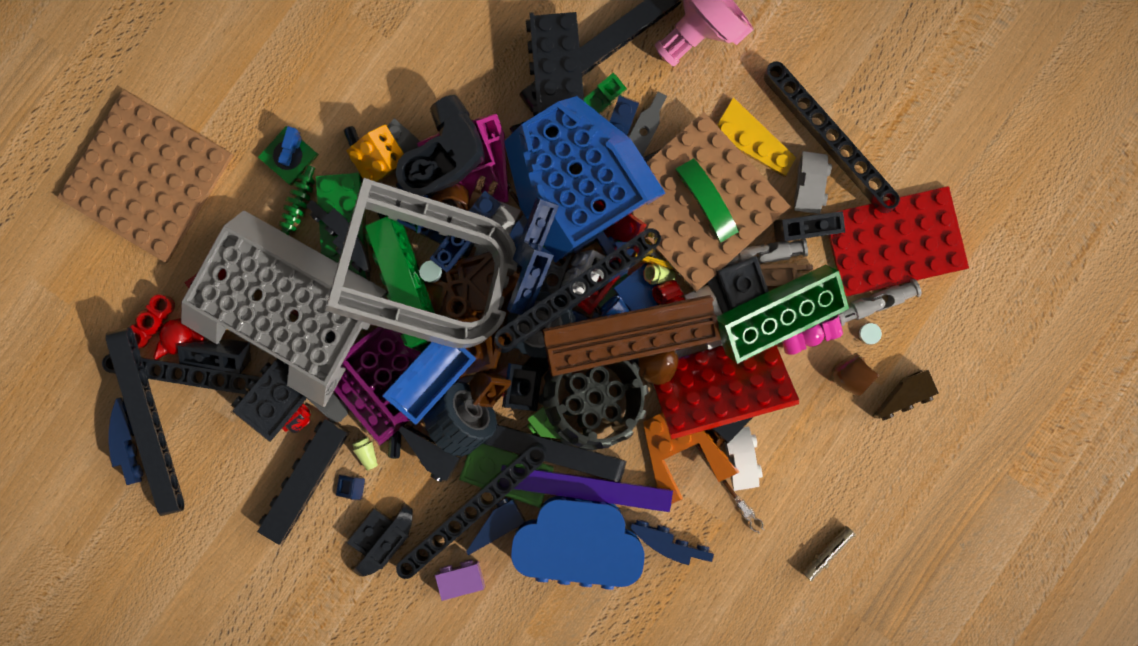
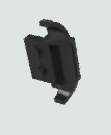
[347,502,413,577]

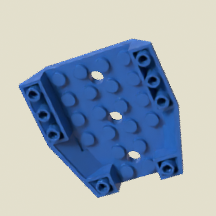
[504,96,666,263]

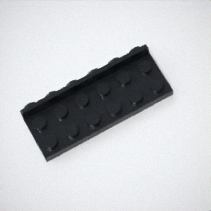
[526,12,584,138]
[230,331,336,442]

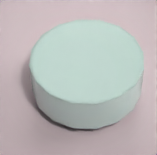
[419,260,442,283]
[859,323,882,345]

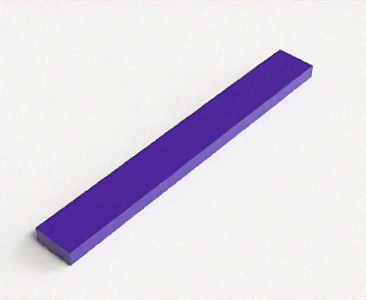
[499,464,673,512]

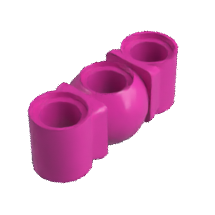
[782,314,843,355]

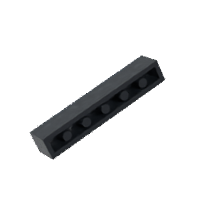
[257,419,350,545]

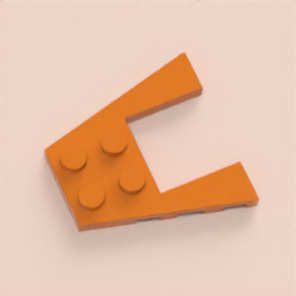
[643,413,739,504]

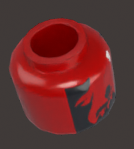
[282,403,311,433]

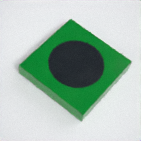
[258,126,319,186]

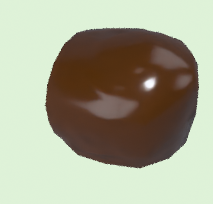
[428,183,469,211]
[639,350,678,385]
[832,353,879,397]

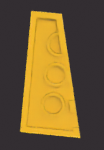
[717,97,796,177]

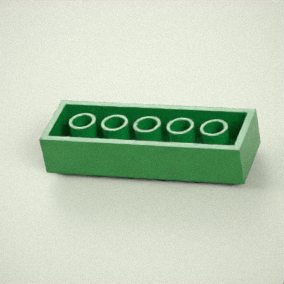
[316,173,370,281]
[365,216,436,352]
[717,264,849,364]

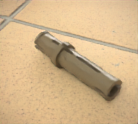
[802,526,856,582]

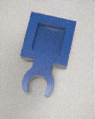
[278,126,302,166]

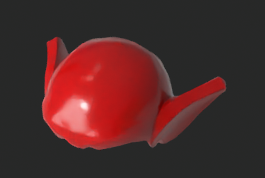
[153,318,204,360]

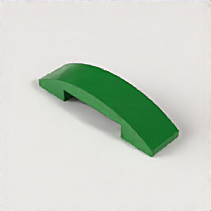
[584,72,627,114]
[675,158,739,243]

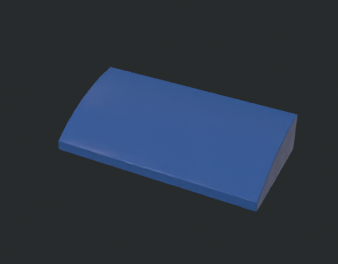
[613,263,662,311]
[382,342,476,425]

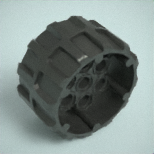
[539,360,649,451]

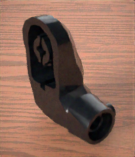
[396,95,485,196]

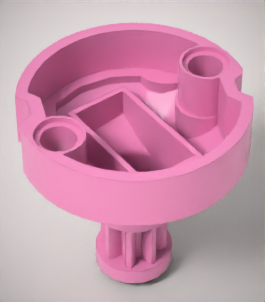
[655,0,754,66]

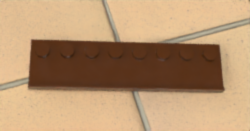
[541,295,721,376]

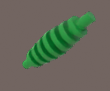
[279,165,316,235]

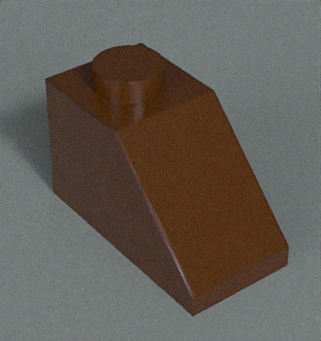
[469,371,511,408]

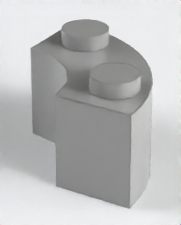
[794,151,832,214]

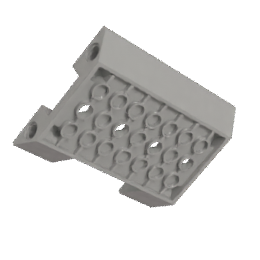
[181,211,388,407]

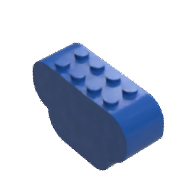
[511,496,645,590]

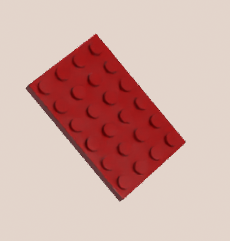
[828,186,969,297]
[653,345,799,440]

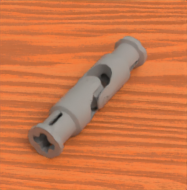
[724,239,808,268]
[839,279,922,326]

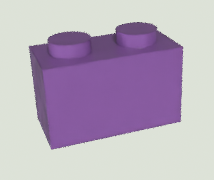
[435,559,485,601]

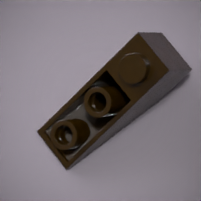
[873,370,939,421]

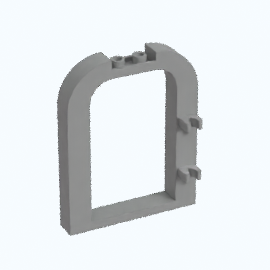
[325,178,518,348]

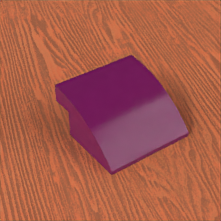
[333,326,420,446]

